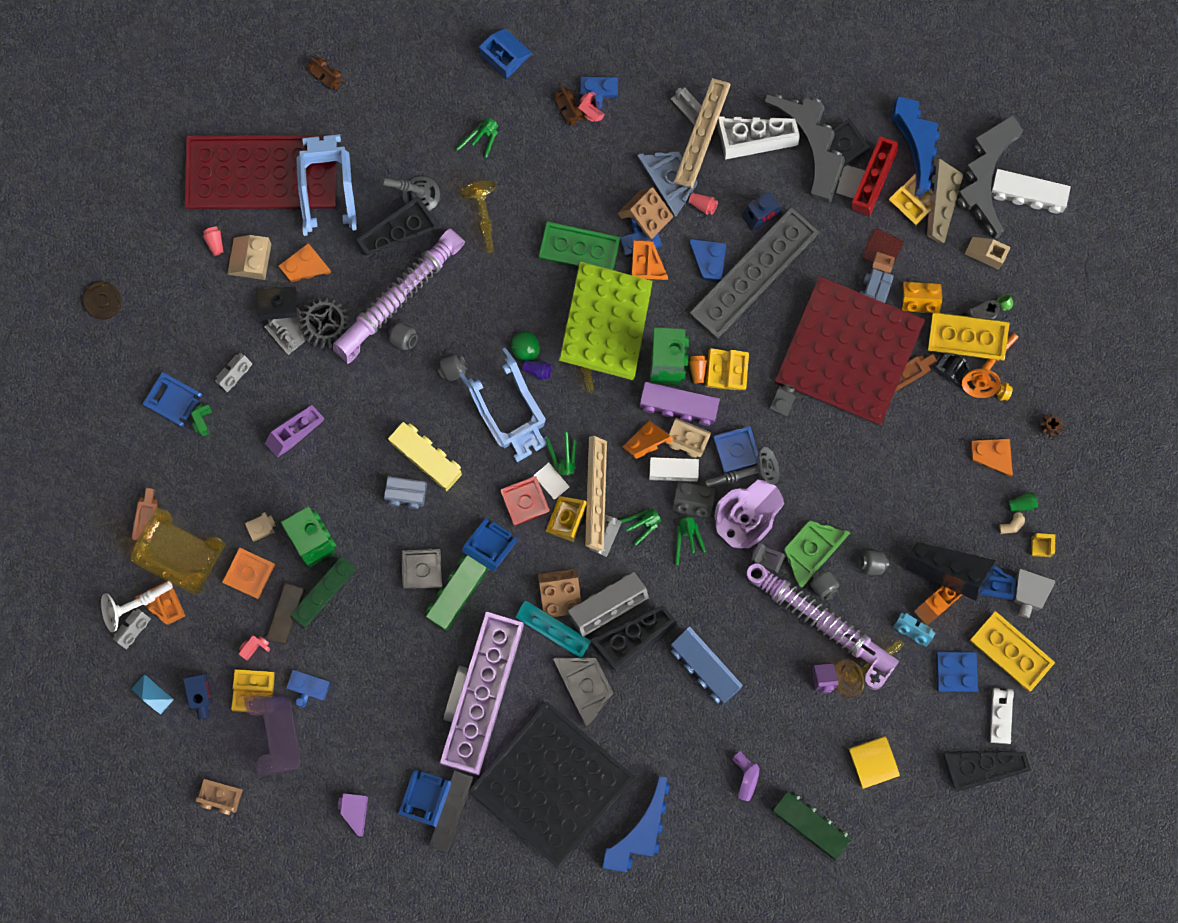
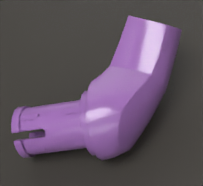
[732,751,760,801]

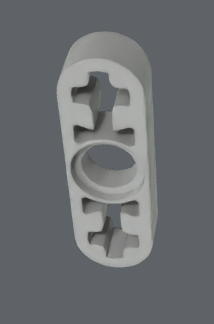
[443,666,469,722]

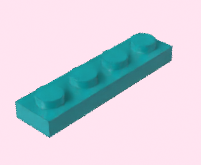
[515,600,591,658]

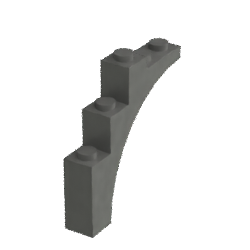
[765,94,845,203]
[957,116,1023,239]

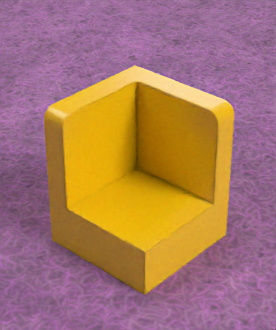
[1031,533,1055,557]

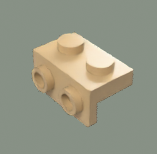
[666,418,711,458]

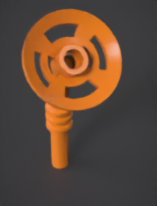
[962,333,1018,398]

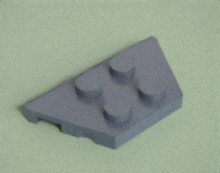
[638,152,698,217]

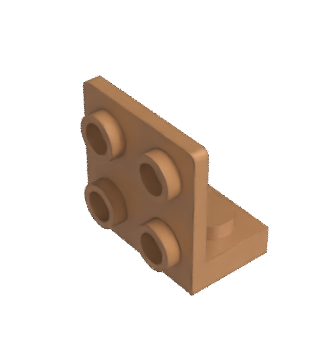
[618,187,673,239]
[538,569,581,617]

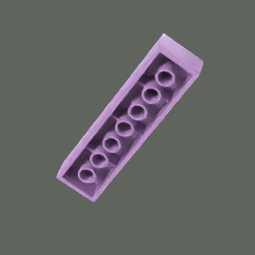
[440,612,524,776]

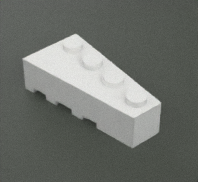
[717,117,799,159]

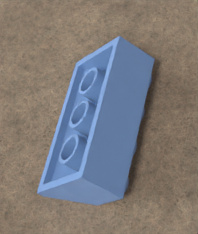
[671,627,743,705]

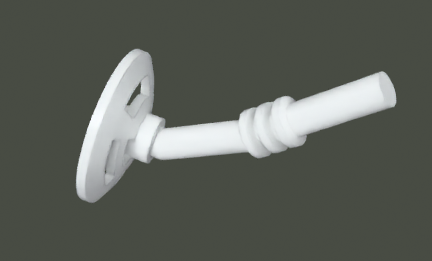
[101,581,173,632]

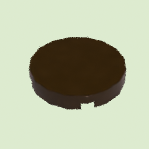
[83,281,122,319]

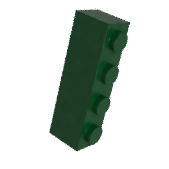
[290,556,357,630]
[772,791,851,860]

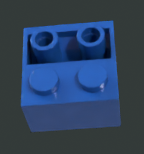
[479,29,532,79]

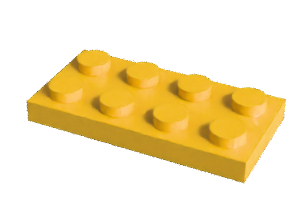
[928,312,1010,360]
[970,611,1055,692]

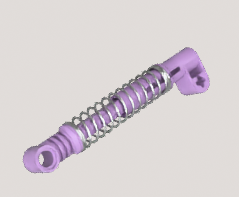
[333,229,465,364]
[747,564,899,690]

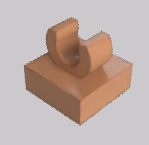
[872,252,895,273]

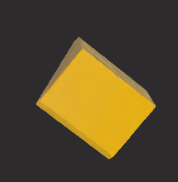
[546,496,587,542]

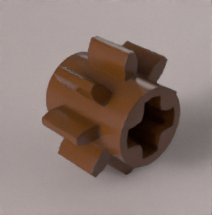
[1039,413,1064,438]

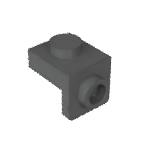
[770,384,798,416]
[752,543,785,573]

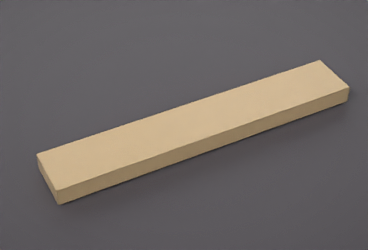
[674,78,730,188]
[585,436,607,551]

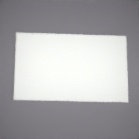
[534,463,569,500]

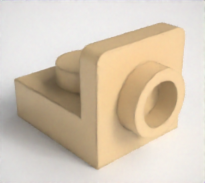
[245,512,276,542]

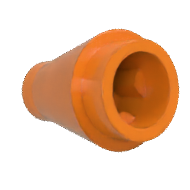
[688,356,707,384]

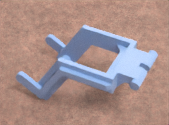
[297,134,357,236]
[459,347,547,462]

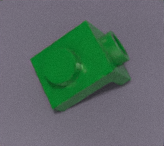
[191,404,212,437]

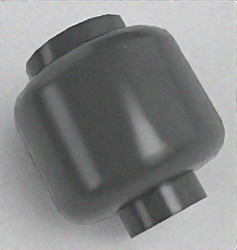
[388,322,418,350]
[438,354,468,382]
[859,550,889,575]
[810,570,839,600]

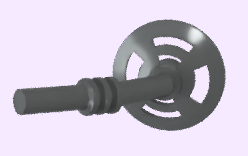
[380,176,440,211]
[704,447,779,488]

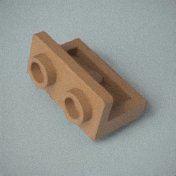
[195,779,243,815]

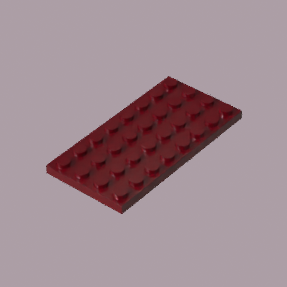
[185,135,337,210]

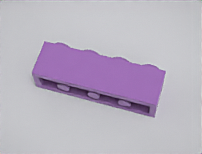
[640,382,720,426]

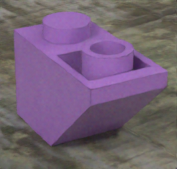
[812,664,838,693]

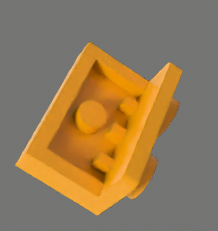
[902,282,942,313]

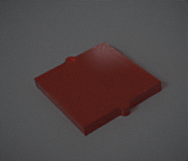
[862,229,904,264]

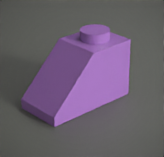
[338,794,368,837]

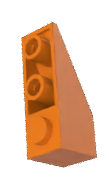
[914,586,962,626]

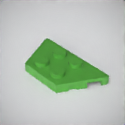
[784,521,850,588]

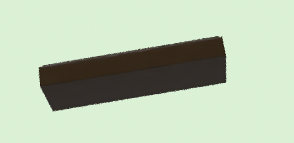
[267,583,304,645]

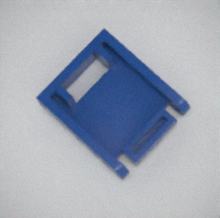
[143,372,202,428]
[462,518,518,572]
[398,770,451,827]

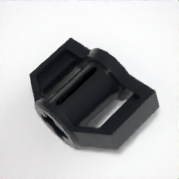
[933,353,970,388]

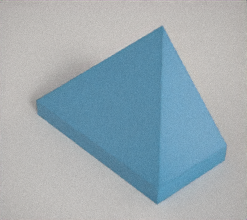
[132,674,174,714]

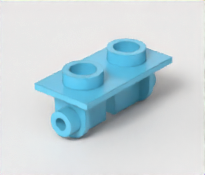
[893,613,935,647]

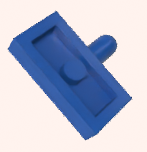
[580,77,618,109]
[620,218,662,257]
[286,670,330,708]

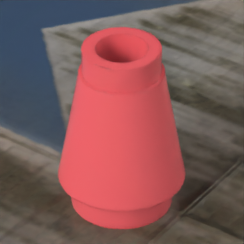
[689,193,718,215]
[202,227,224,256]

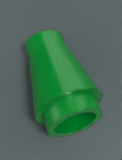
[1009,492,1038,512]

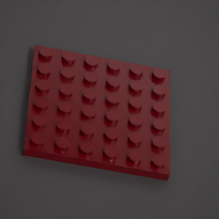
[775,277,925,426]

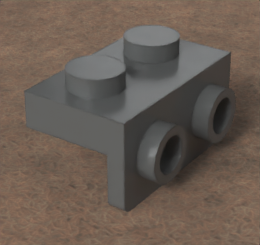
[673,482,716,518]

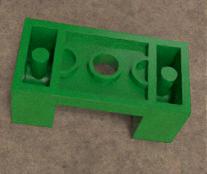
[650,328,689,385]
[281,506,336,568]

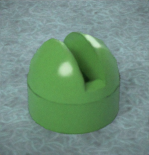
[997,294,1013,311]

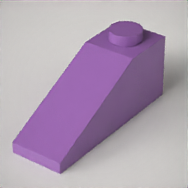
[265,405,324,458]

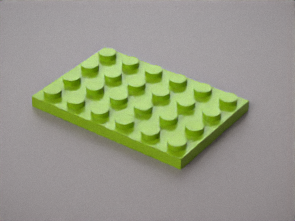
[559,262,653,380]

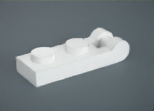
[990,688,1014,744]

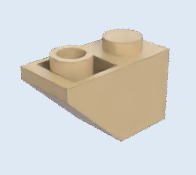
[965,237,1010,270]

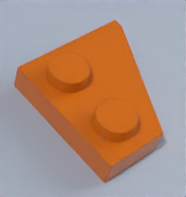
[631,240,668,280]
[279,243,331,282]
[622,421,673,459]
[970,439,1013,477]
[135,581,185,625]

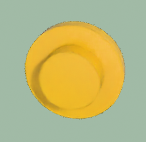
[996,382,1013,401]

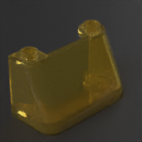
[131,508,226,594]

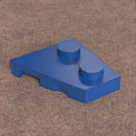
[690,239,726,282]
[980,566,1016,600]

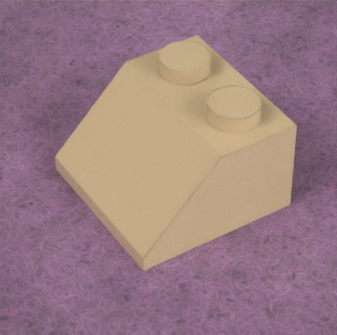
[228,235,271,280]

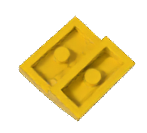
[889,174,934,225]
[705,348,749,390]
[231,669,274,714]
[848,736,900,789]

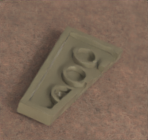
[927,159,964,243]

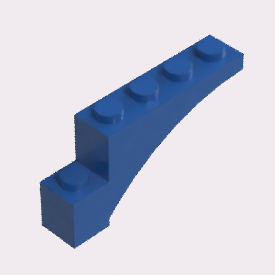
[891,96,940,197]
[603,776,670,873]

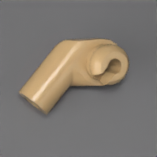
[999,512,1025,534]

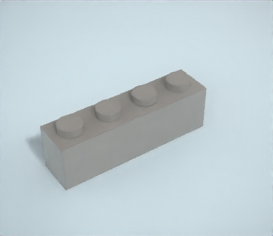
[568,572,649,637]

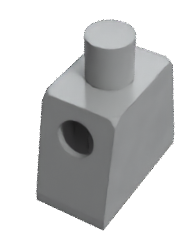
[1013,569,1055,618]

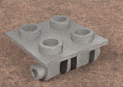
[264,307,318,355]

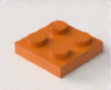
[222,548,275,599]

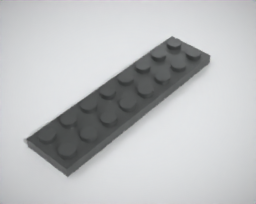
[690,207,819,340]

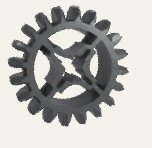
[299,297,350,348]

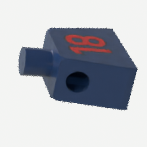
[742,191,782,231]
[184,673,213,719]

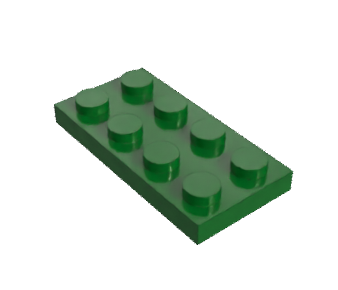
[539,222,620,270]

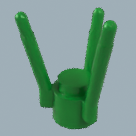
[456,117,498,158]
[545,431,577,475]
[619,508,661,545]
[675,518,706,566]

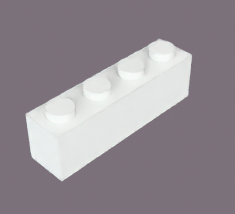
[991,169,1071,214]

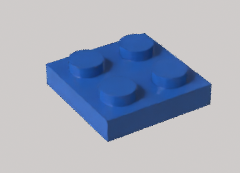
[713,426,758,473]
[937,652,978,692]

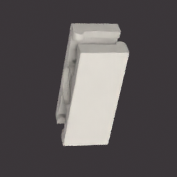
[649,457,699,482]

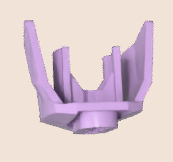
[714,480,784,548]

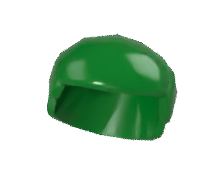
[510,331,540,362]

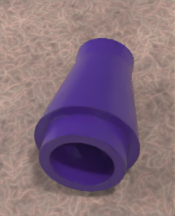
[523,360,552,380]

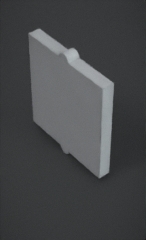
[836,165,865,198]

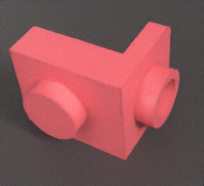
[578,92,605,122]
[239,636,270,661]

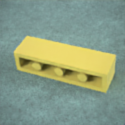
[388,422,462,492]

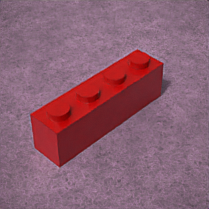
[852,136,898,216]

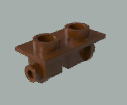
[307,56,346,90]
[554,86,585,126]

